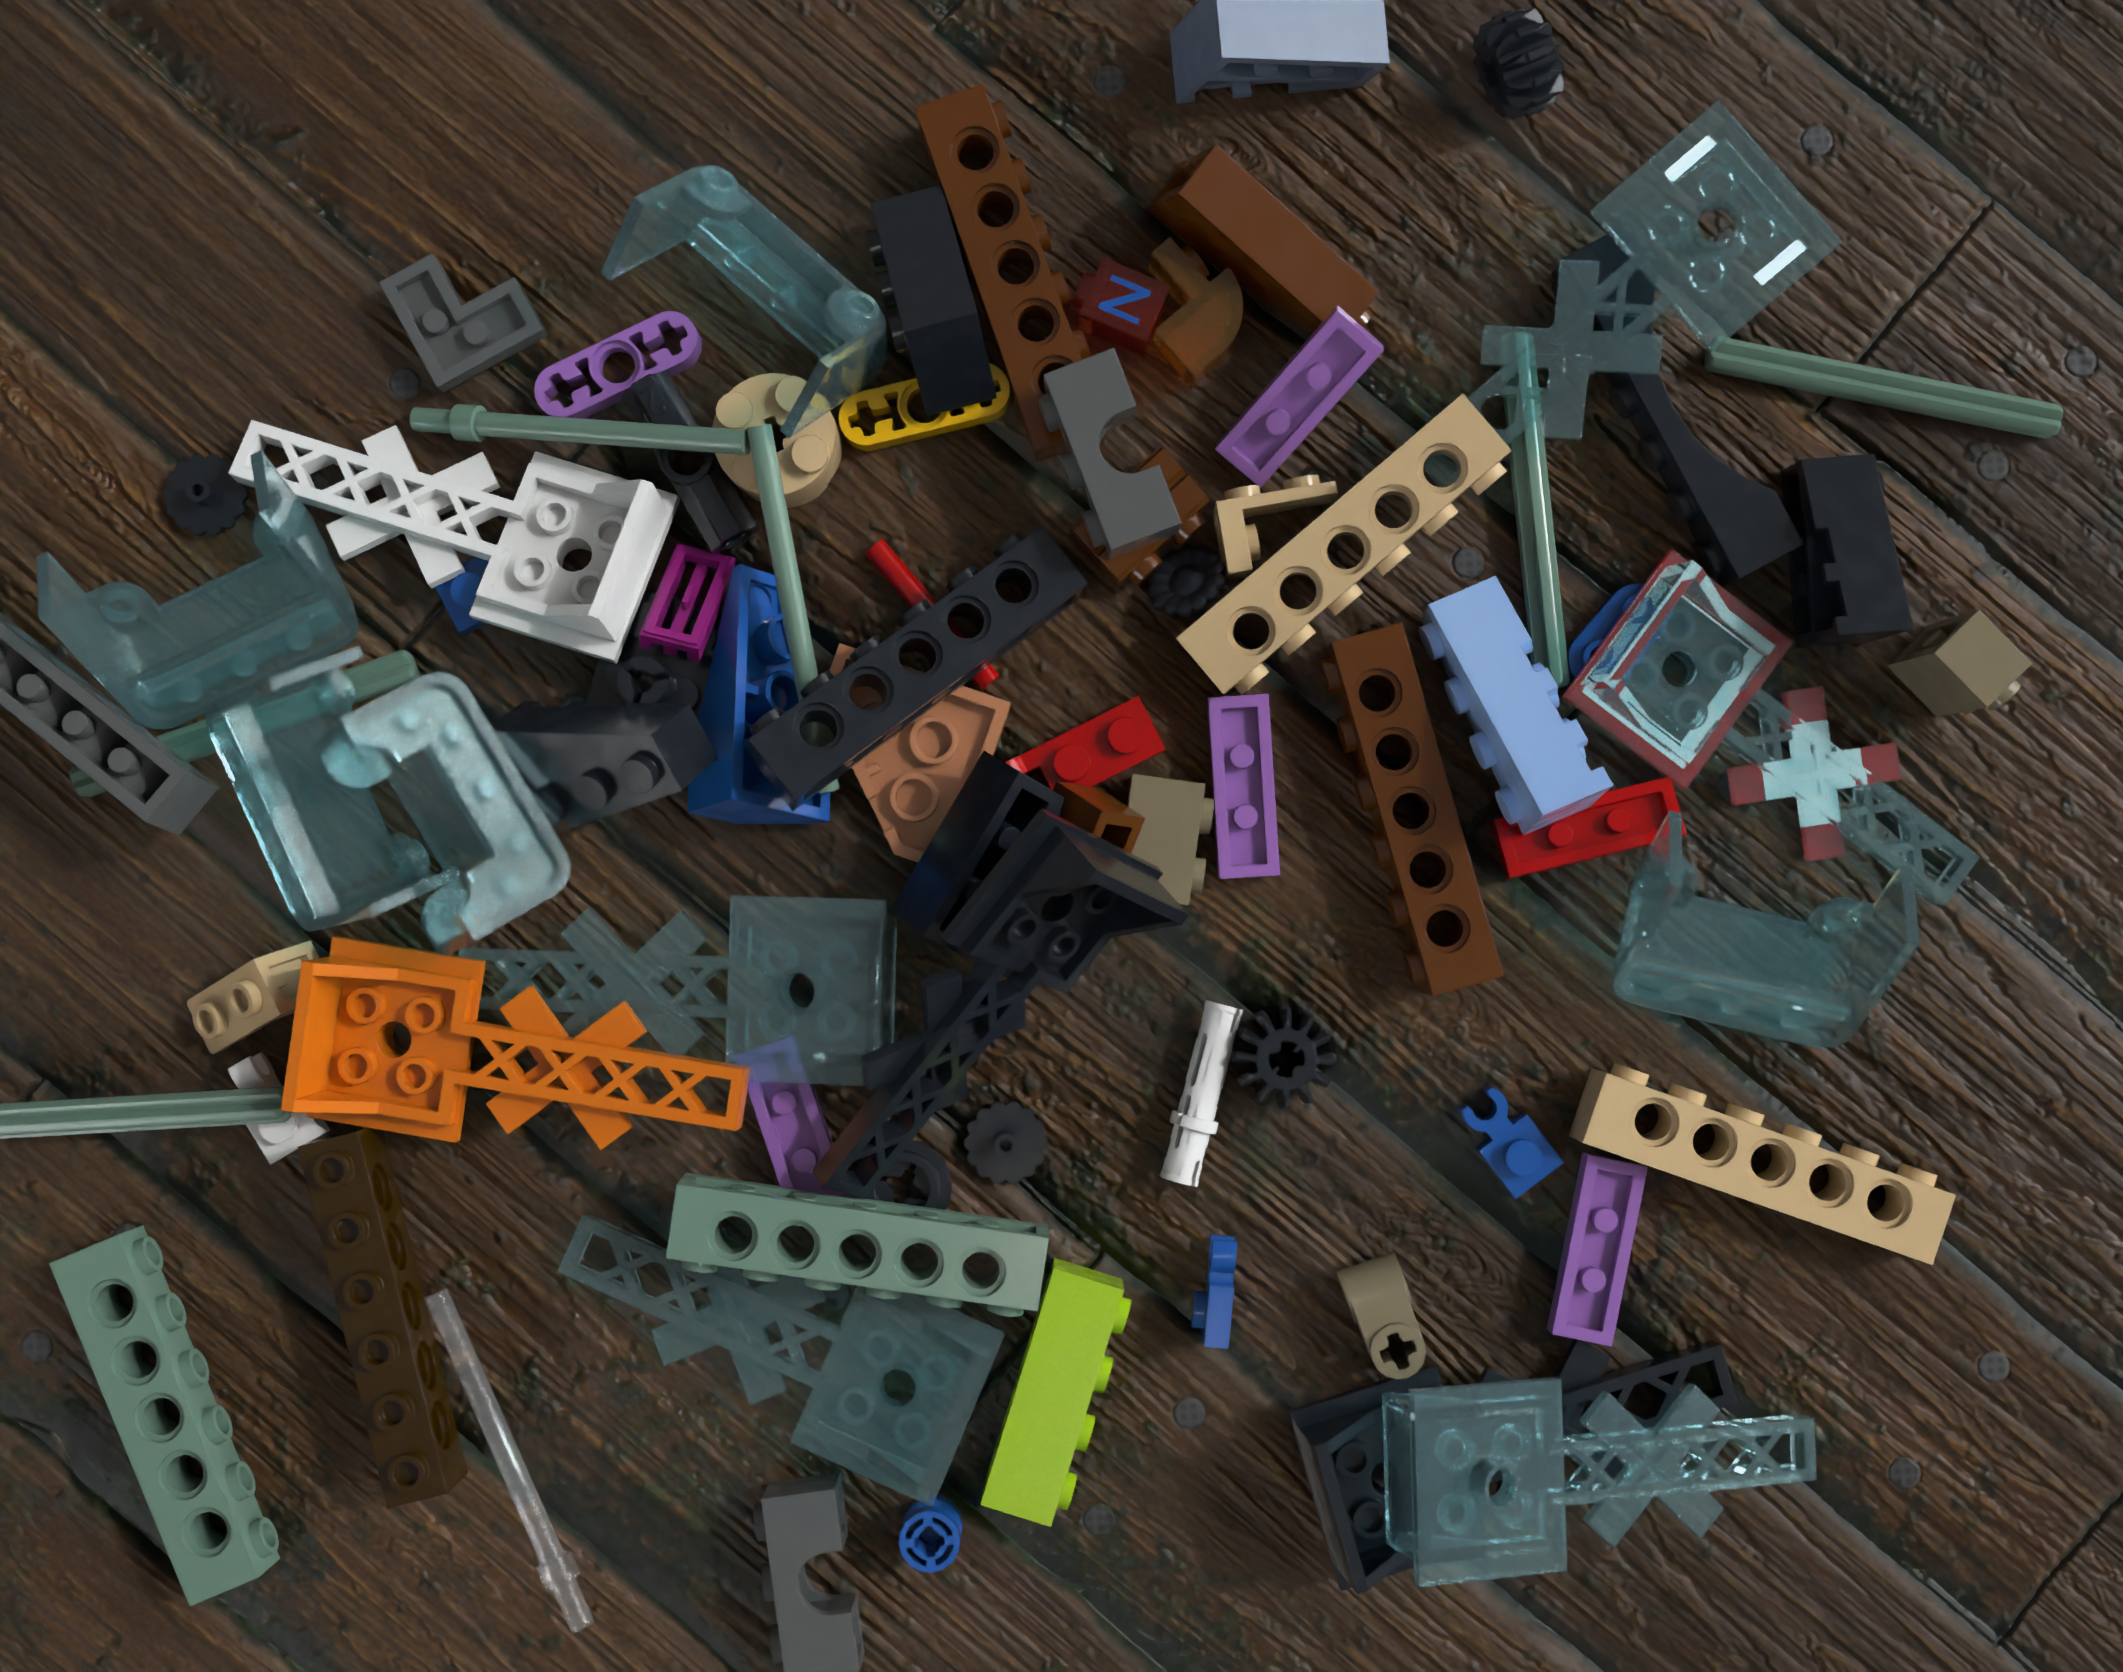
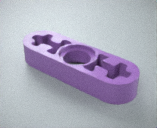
[534,311,702,419]

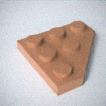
[830,643,1011,862]

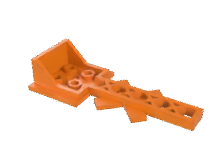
[281,936,751,1150]

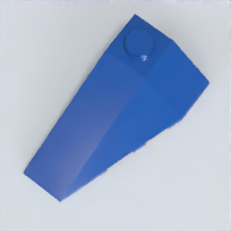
[687,564,830,824]

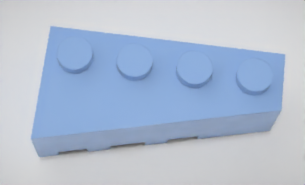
[1419,576,1613,836]

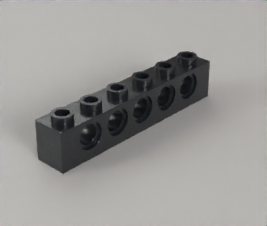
[747,526,1088,811]

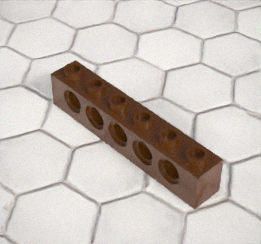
[915,83,1104,462]
[1319,622,1504,996]

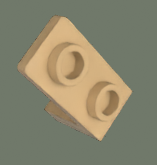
[1212,475,1338,581]
[187,940,319,1054]

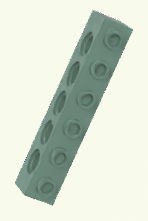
[666,1173,1049,1317]
[49,1225,280,1606]

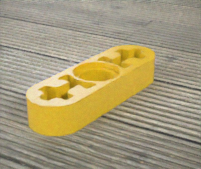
[839,363,1011,451]

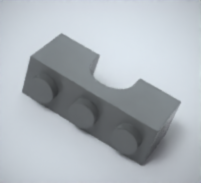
[1037,348,1182,559]
[753,1472,865,1672]

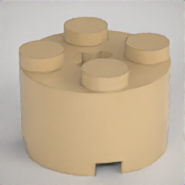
[713,373,842,508]

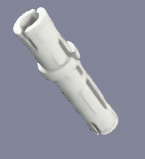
[1160,1000,1243,1187]

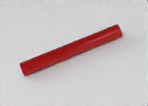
[865,539,1000,691]

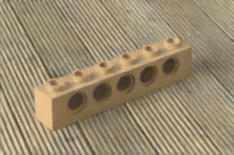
[1176,394,1512,695]
[1568,1063,1956,1265]

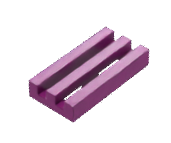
[639,543,735,662]

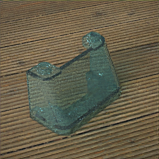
[312,672,571,955]

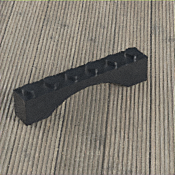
[1551,223,1804,587]

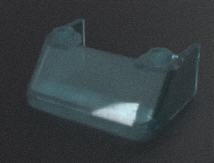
[601,165,888,438]
[36,450,358,729]
[206,645,461,932]
[1613,811,1920,1048]

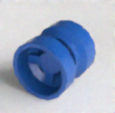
[899,1494,963,1573]

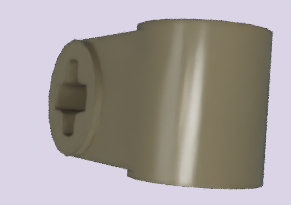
[1336,1252,1426,1379]

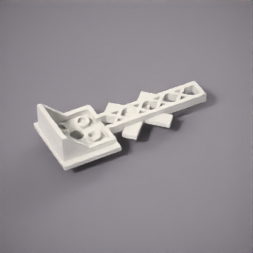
[228,420,680,664]

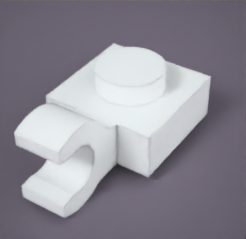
[228,1052,330,1165]

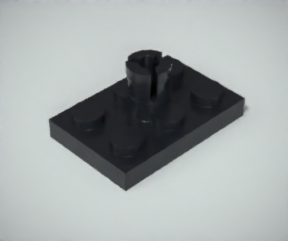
[586,590,723,791]

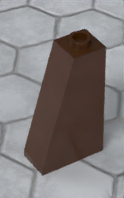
[1146,144,1380,335]

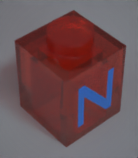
[1073,258,1170,356]

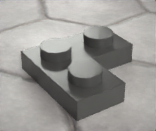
[379,254,548,393]

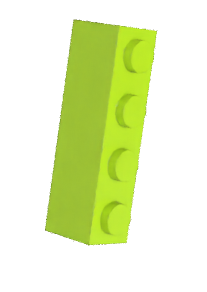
[980,1258,1131,1527]

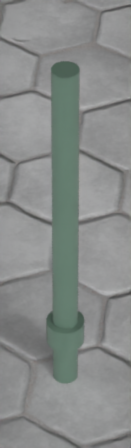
[409,404,751,455]
[747,424,839,793]

